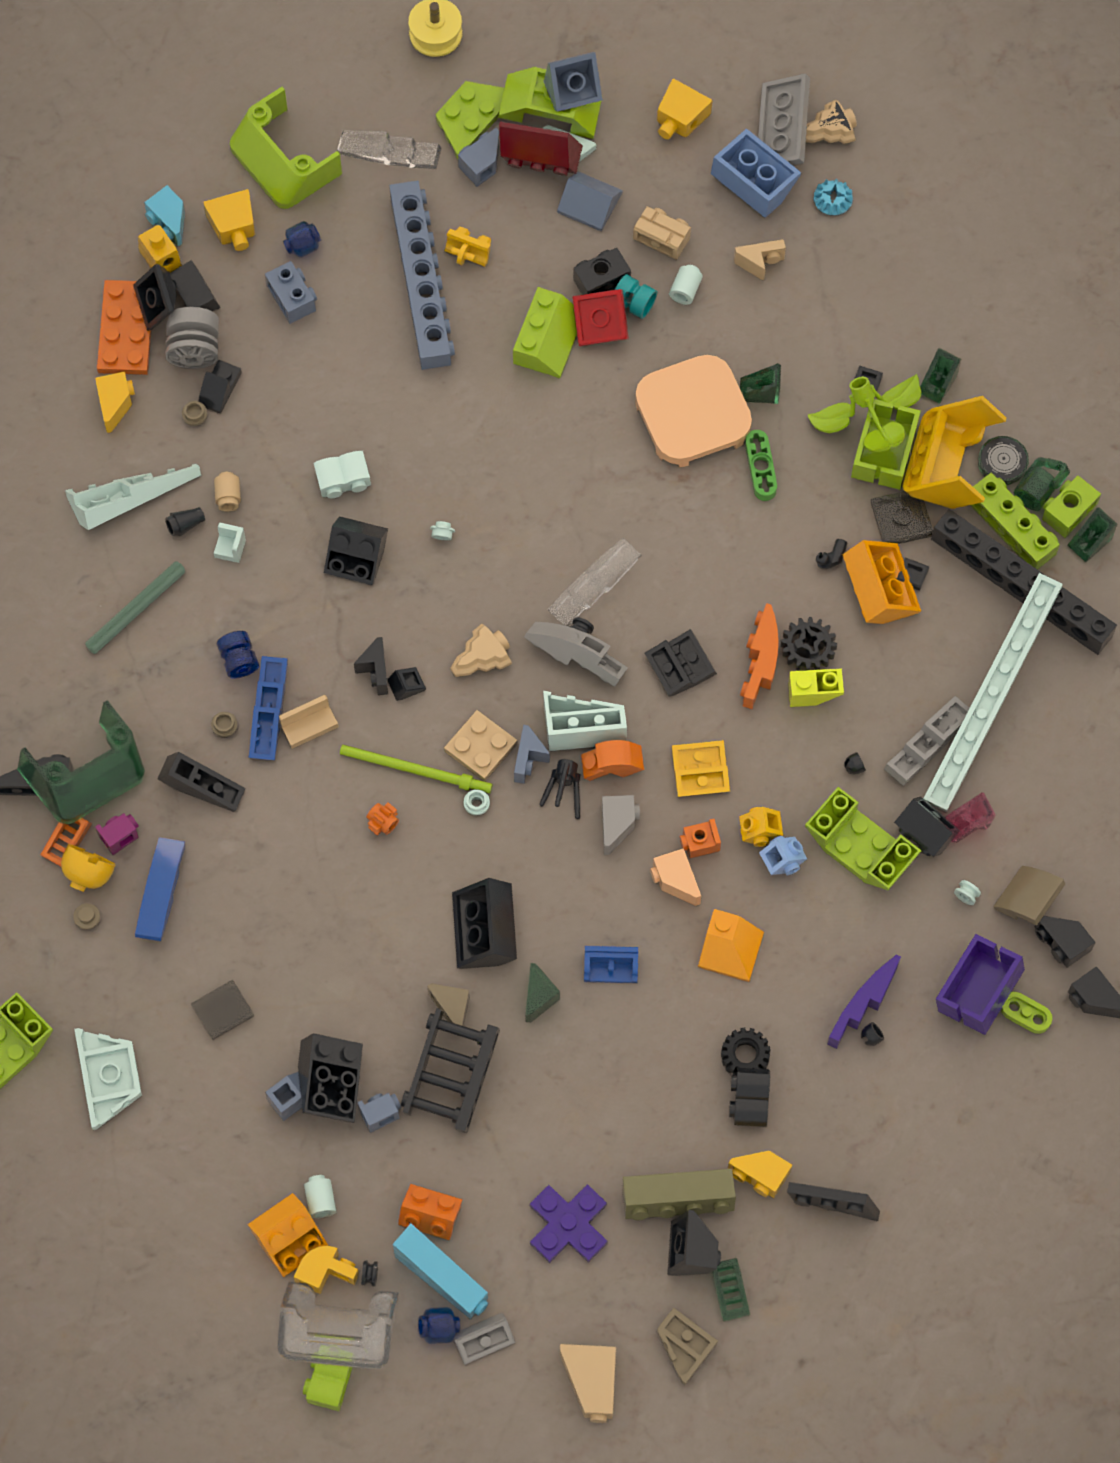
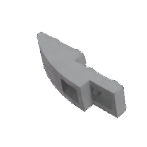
[524,622,628,687]

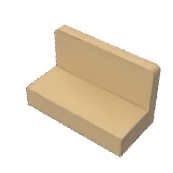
[279,695,339,749]

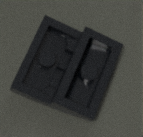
[644,629,717,697]

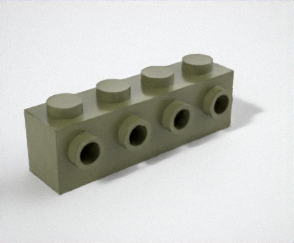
[622,1169,736,1220]

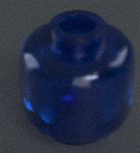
[283,221,321,258]
[418,1307,460,1344]

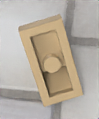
[734,239,786,280]

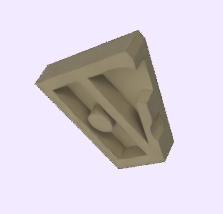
[657,1308,718,1385]

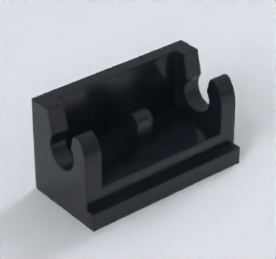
[170,260,221,311]

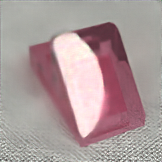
[945,793,996,843]

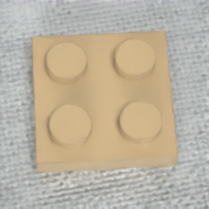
[444,710,518,782]

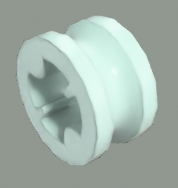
[954,880,981,905]

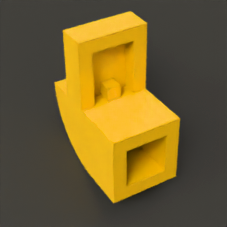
[294,1246,359,1294]

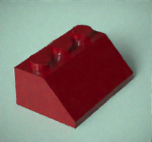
[499,121,583,176]

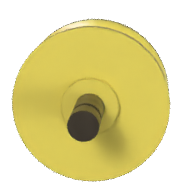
[409,0,462,57]

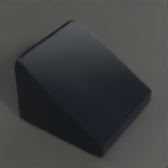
[388,667,426,701]

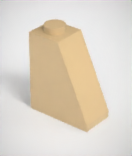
[560,1344,616,1423]

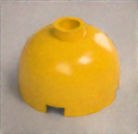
[61,844,116,892]

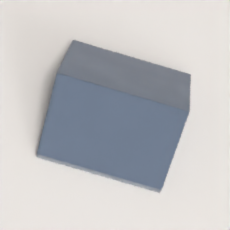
[544,52,602,111]
[557,172,623,231]

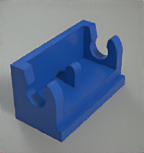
[584,946,638,983]

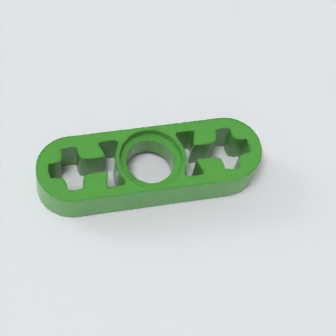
[745,430,777,501]

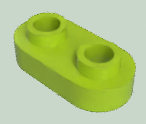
[1001,992,1052,1034]

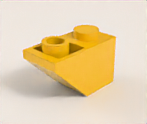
[728,1151,792,1198]

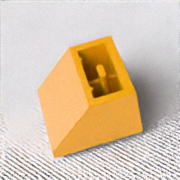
[247,1193,329,1278]

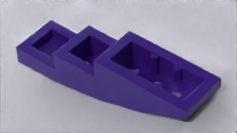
[827,954,901,1049]

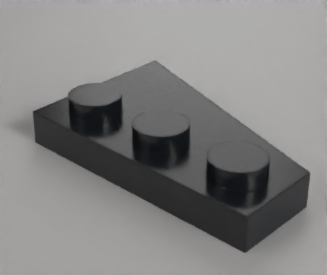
[787,1182,880,1221]

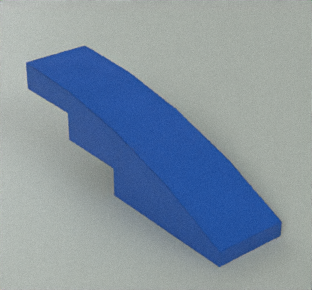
[249,656,288,760]
[135,837,185,941]

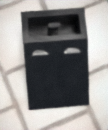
[298,1033,363,1123]

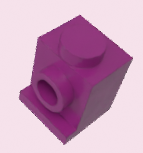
[95,813,139,855]

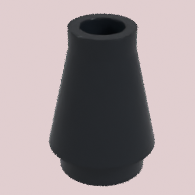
[165,507,205,536]

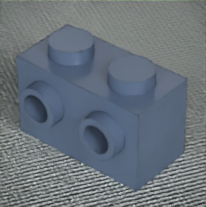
[265,261,317,324]

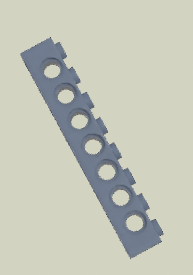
[389,180,455,370]

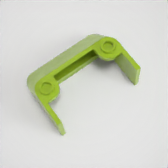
[230,87,342,209]

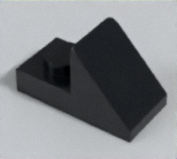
[198,359,242,414]
[354,637,388,695]

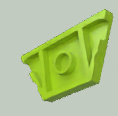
[435,81,504,159]

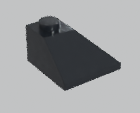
[133,264,177,331]
[667,1210,721,1276]

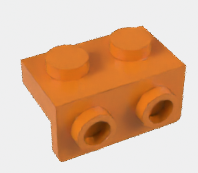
[398,1184,463,1240]

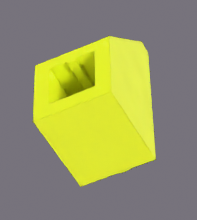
[788,668,844,707]

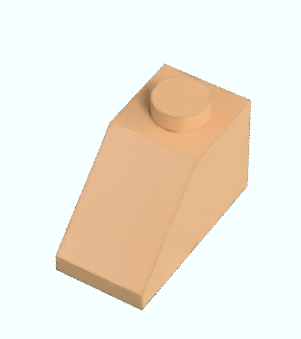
[650,848,701,906]

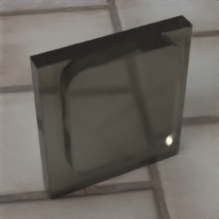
[191,980,254,1040]

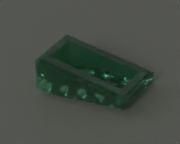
[711,1258,750,1322]

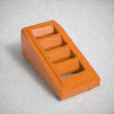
[40,809,92,867]

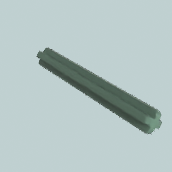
[85,561,185,654]

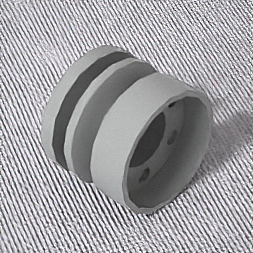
[166,307,219,369]

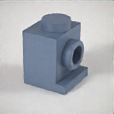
[357,1093,401,1133]

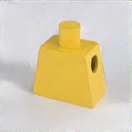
[657,78,712,140]
[203,189,255,251]
[138,225,182,273]

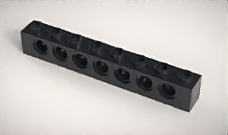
[931,509,1117,655]

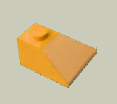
[698,909,764,982]

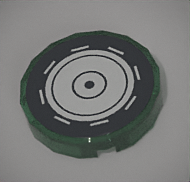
[978,436,1029,485]

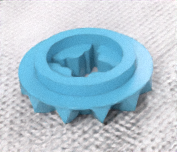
[814,178,853,215]

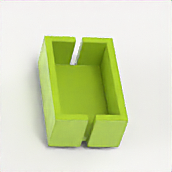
[851,399,921,490]

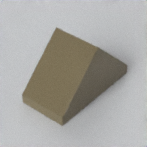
[427,984,470,1026]

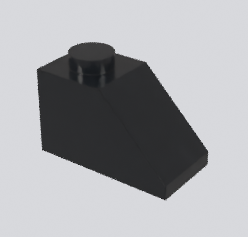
[1068,966,1120,1018]

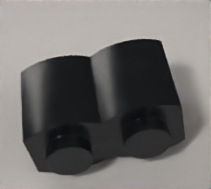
[729,1068,770,1127]

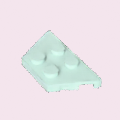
[74,1028,142,1130]

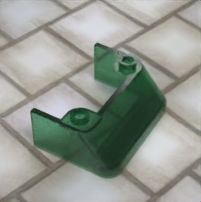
[17,700,145,824]

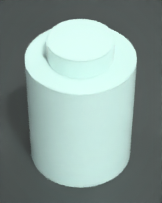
[669,265,703,305]
[304,1175,336,1218]

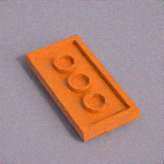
[97,280,152,375]

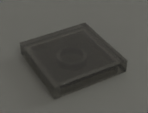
[871,491,933,544]

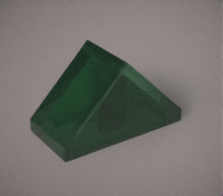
[920,348,961,404]
[740,363,781,404]
[1067,507,1117,562]
[525,963,560,1023]

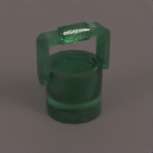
[1013,457,1070,511]

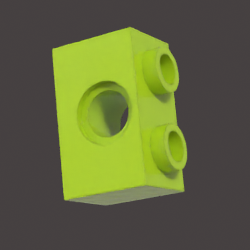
[1042,475,1101,538]

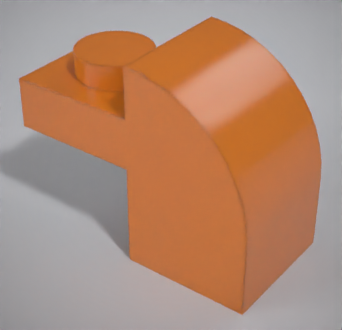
[581,740,644,781]

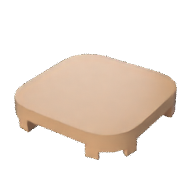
[635,355,752,467]

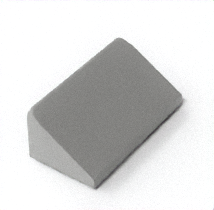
[452,1313,516,1365]

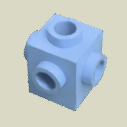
[759,836,807,876]

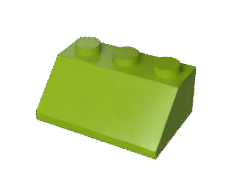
[513,287,577,378]

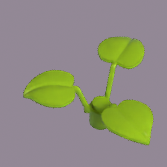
[808,374,921,452]

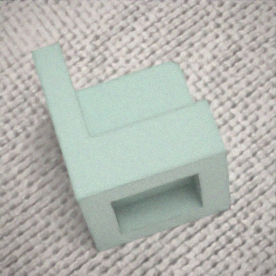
[214,523,246,563]

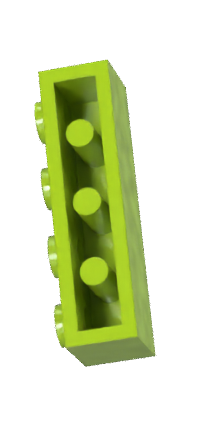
[970,473,1060,570]

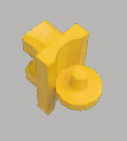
[444,226,491,267]

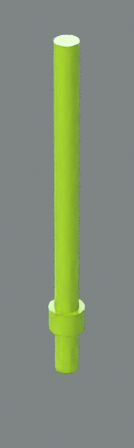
[340,744,493,794]

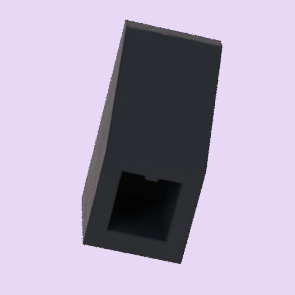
[1034,916,1096,968]

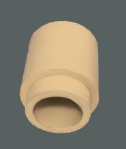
[214,472,241,512]

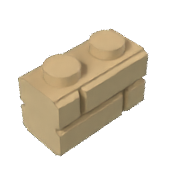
[633,206,691,260]

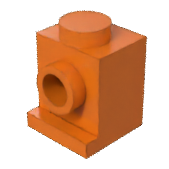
[679,819,721,859]

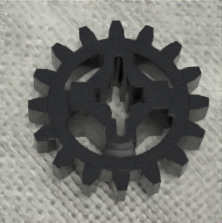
[781,617,837,671]

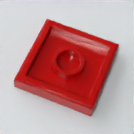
[572,289,629,346]

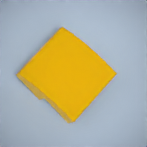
[671,740,730,797]

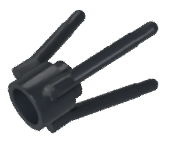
[539,759,581,819]

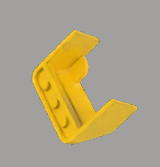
[903,396,1007,509]

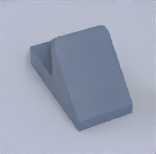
[514,725,550,784]

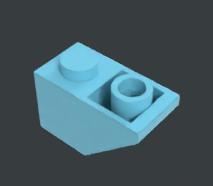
[144,185,185,247]

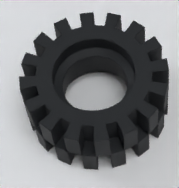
[721,1027,771,1075]

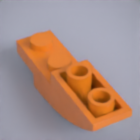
[740,603,778,709]

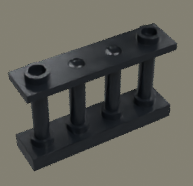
[401,1008,500,1133]

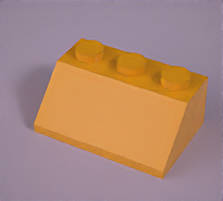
[842,540,921,624]

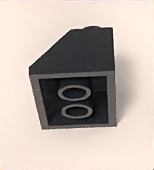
[452,878,517,969]

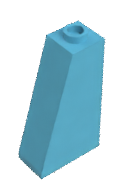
[393,1223,489,1319]

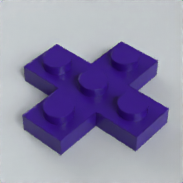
[530,1184,608,1263]

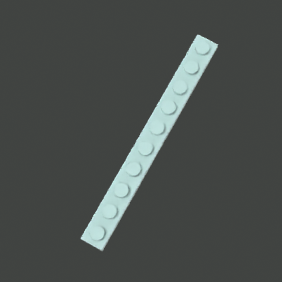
[923,573,1063,812]

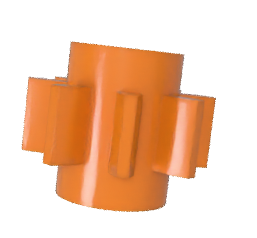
[366,802,399,836]

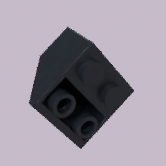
[324,516,388,585]

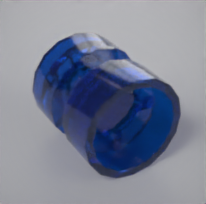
[216,631,259,679]

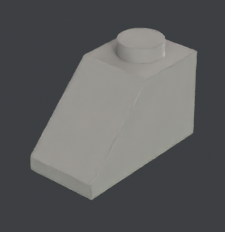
[602,795,640,855]

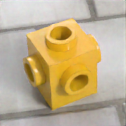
[739,807,783,847]

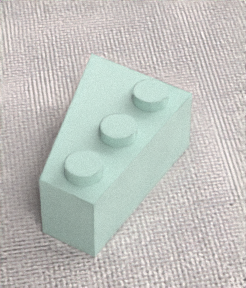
[543,691,627,751]

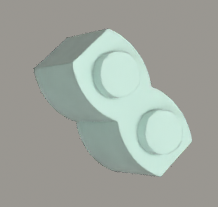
[314,451,371,498]

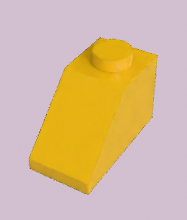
[95,372,135,433]

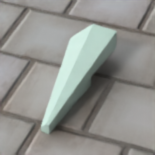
[65,464,201,530]

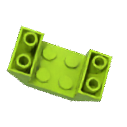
[498,67,601,139]
[805,787,921,890]
[0,992,53,1089]

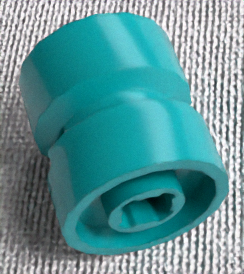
[615,274,658,319]

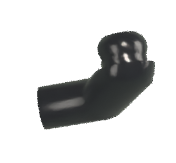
[816,539,848,569]

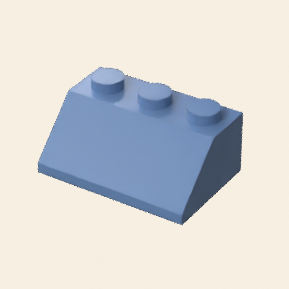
[711,129,801,218]

